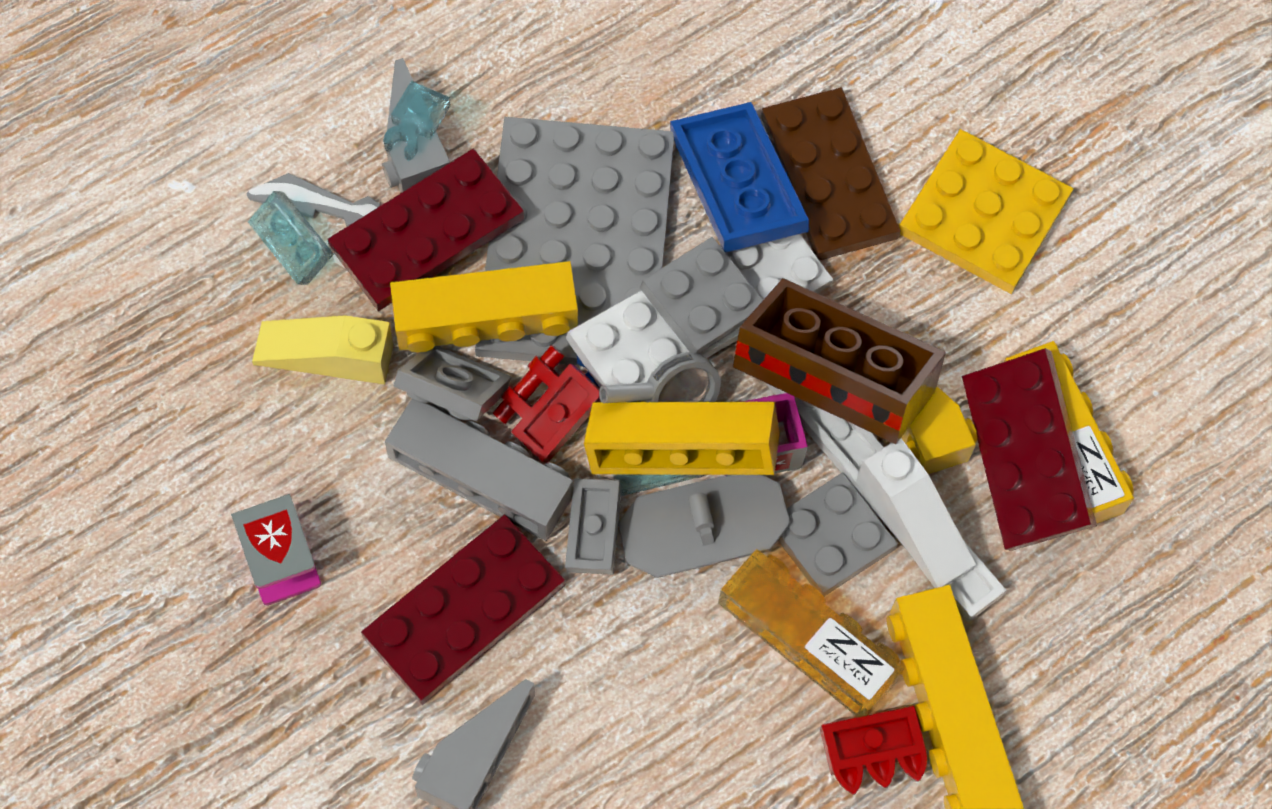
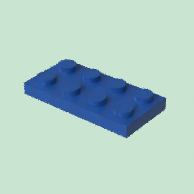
[670,102,809,253]

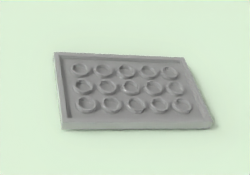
[475,117,674,366]

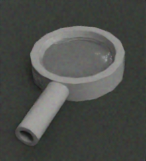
[599,352,721,403]

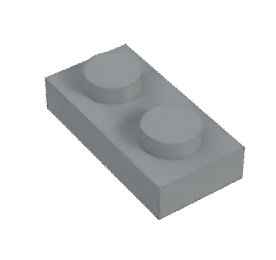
[565,478,622,575]

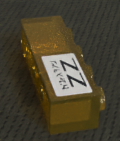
[718,549,904,717]

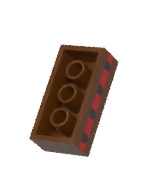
[733,278,946,444]

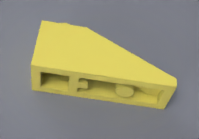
[252,315,394,385]

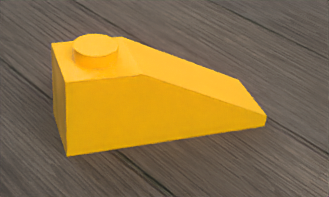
[901,387,977,474]

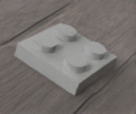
[640,237,763,354]
[393,346,511,421]
[778,472,897,599]

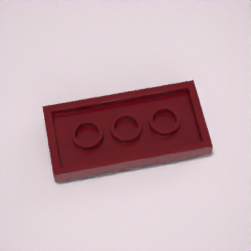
[327,148,524,312]
[962,348,1097,551]
[361,514,565,706]

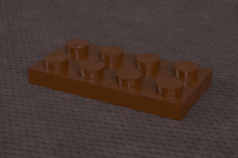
[761,87,900,261]

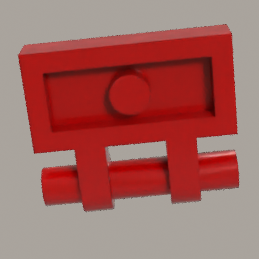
[493,345,601,463]

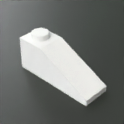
[856,438,976,588]

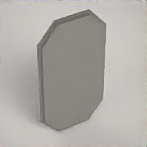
[618,475,790,578]

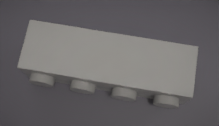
[385,399,573,541]

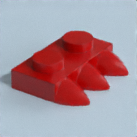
[820,706,927,795]

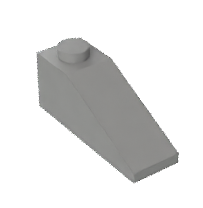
[382,58,450,193]
[412,679,535,809]

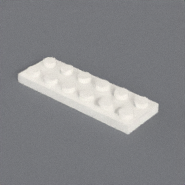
[566,234,833,387]

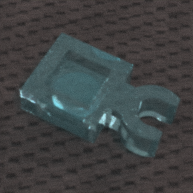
[383,81,451,161]

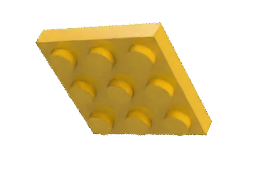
[899,129,1074,294]

